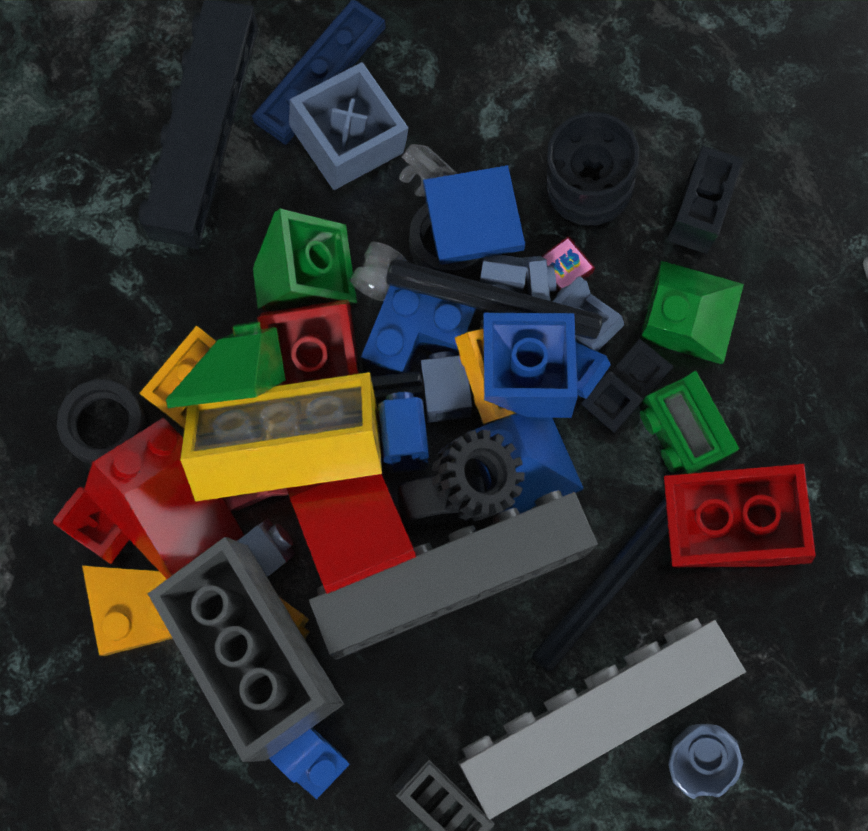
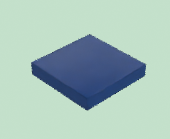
[423,165,525,265]

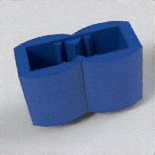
[378,392,429,473]

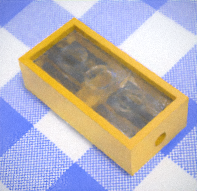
[181,372,382,502]

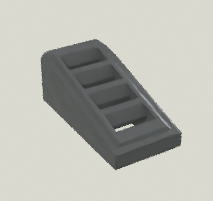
[391,753,495,831]

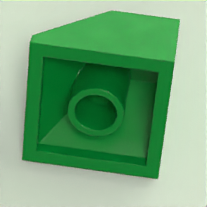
[253,209,357,311]
[640,261,744,364]
[166,322,286,408]

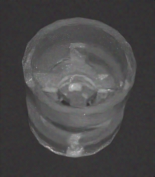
[350,242,407,301]

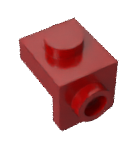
[53,487,129,564]

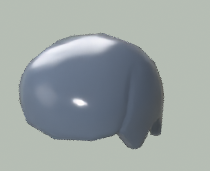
[668,724,743,799]

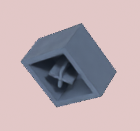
[289,62,409,190]

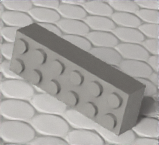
[458,618,746,820]

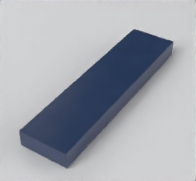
[252,0,386,145]

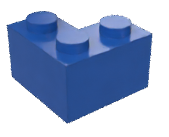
[361,286,476,376]

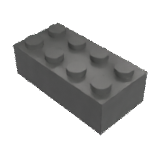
[148,537,344,762]

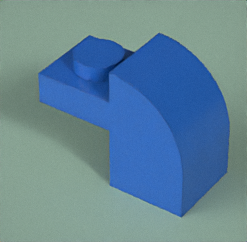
[269,727,350,799]

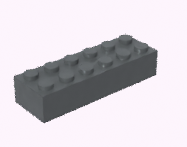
[309,490,598,660]

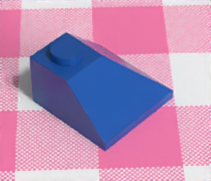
[483,313,578,418]
[472,414,584,514]

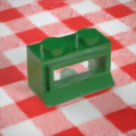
[640,370,740,475]

